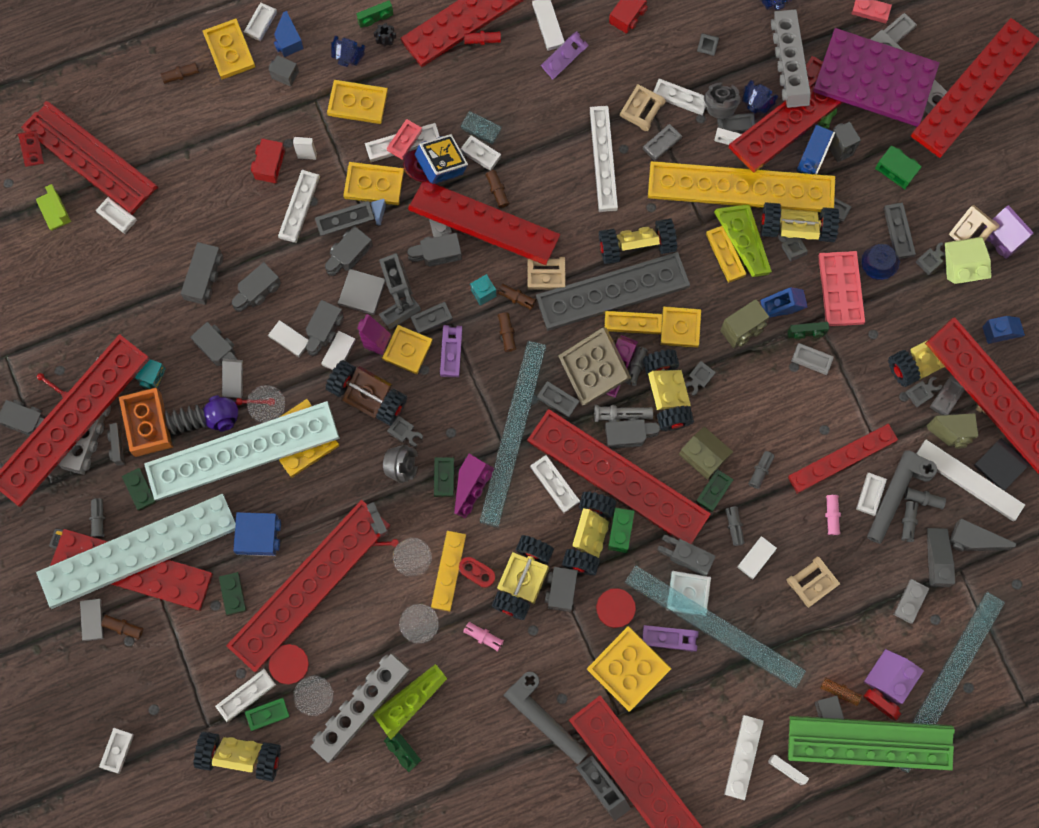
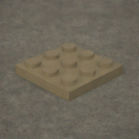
[558,327,631,406]

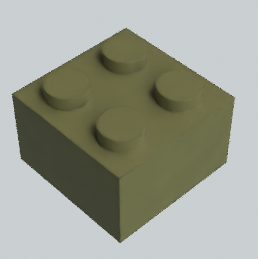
[720,299,769,349]

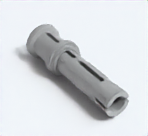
[594,405,653,422]

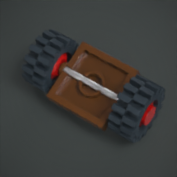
[325,360,407,426]

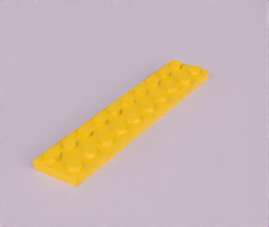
[648,161,835,212]

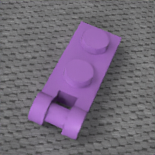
[540,31,589,79]
[440,325,462,377]
[642,625,699,652]

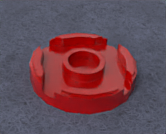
[596,588,636,628]
[269,644,309,685]

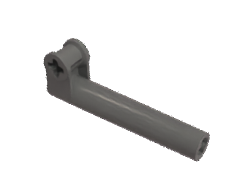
[867,450,937,544]
[503,672,588,765]

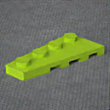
[714,205,772,277]
[373,664,447,740]

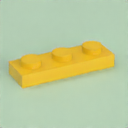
[706,226,746,283]
[604,311,662,334]

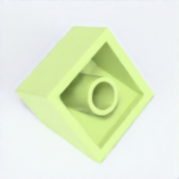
[945,237,991,284]

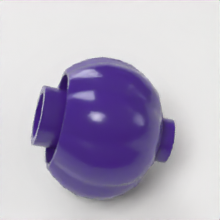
[203,395,238,432]

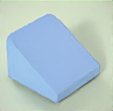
[371,199,386,226]

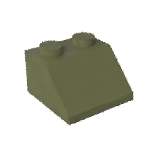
[927,413,978,449]
[679,427,733,480]

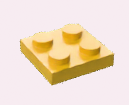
[661,307,701,348]
[382,325,433,374]

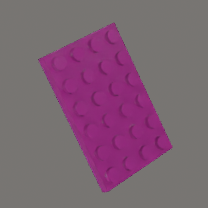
[813,28,940,127]

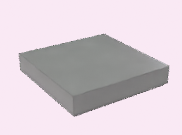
[338,269,386,315]

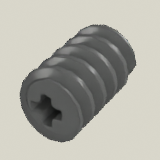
[165,404,207,434]

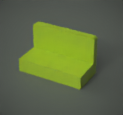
[36,184,71,231]

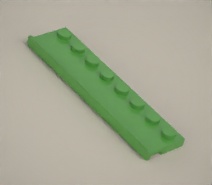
[788,716,955,770]

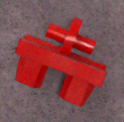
[18,130,44,167]

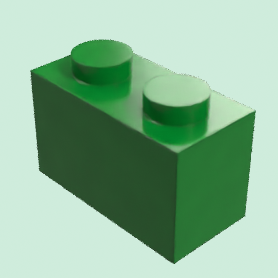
[875,145,922,190]
[608,508,635,553]

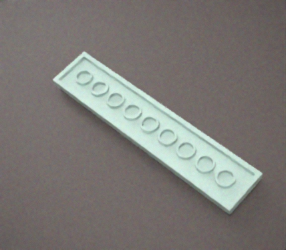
[144,401,340,501]
[36,494,236,609]

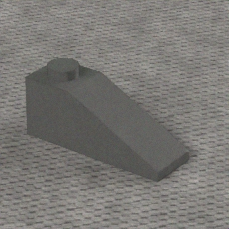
[949,519,1016,552]
[927,528,955,587]
[576,755,631,821]

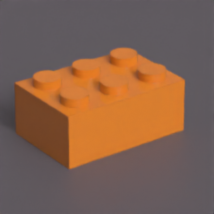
[119,388,173,457]

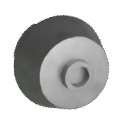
[704,83,741,119]
[383,445,418,483]

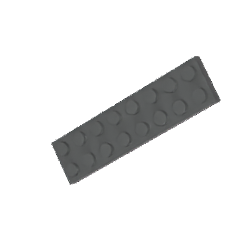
[536,252,690,331]

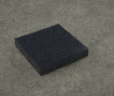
[974,438,1030,491]

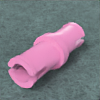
[825,495,841,535]
[463,621,504,652]

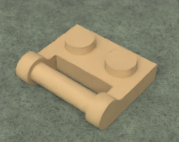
[620,84,666,131]
[949,205,1000,242]
[528,257,565,290]
[786,556,840,608]

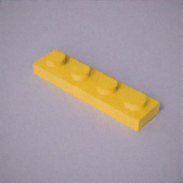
[431,531,466,612]

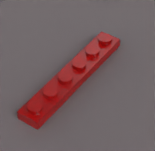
[788,423,898,494]

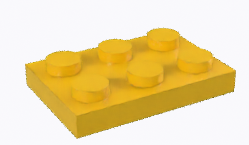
[203,19,255,80]
[327,80,388,124]
[343,162,404,205]

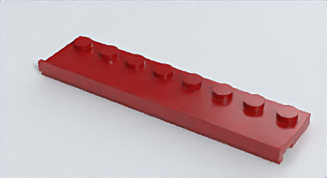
[21,101,158,215]
[408,181,560,266]

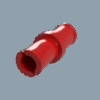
[464,31,501,45]

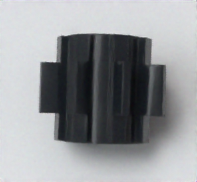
[374,23,397,47]

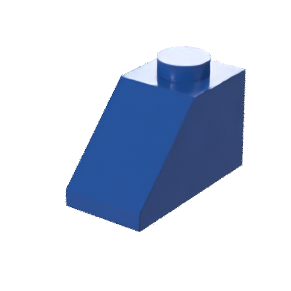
[274,11,304,57]
[760,287,807,318]
[982,316,1025,344]

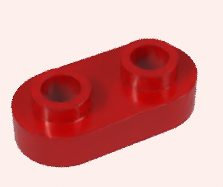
[459,557,495,588]
[863,689,901,721]

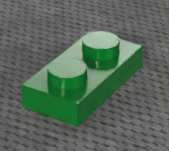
[356,0,394,28]
[245,698,290,731]

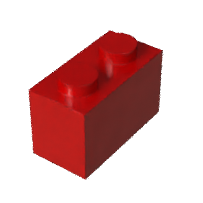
[609,0,648,34]
[251,139,286,183]

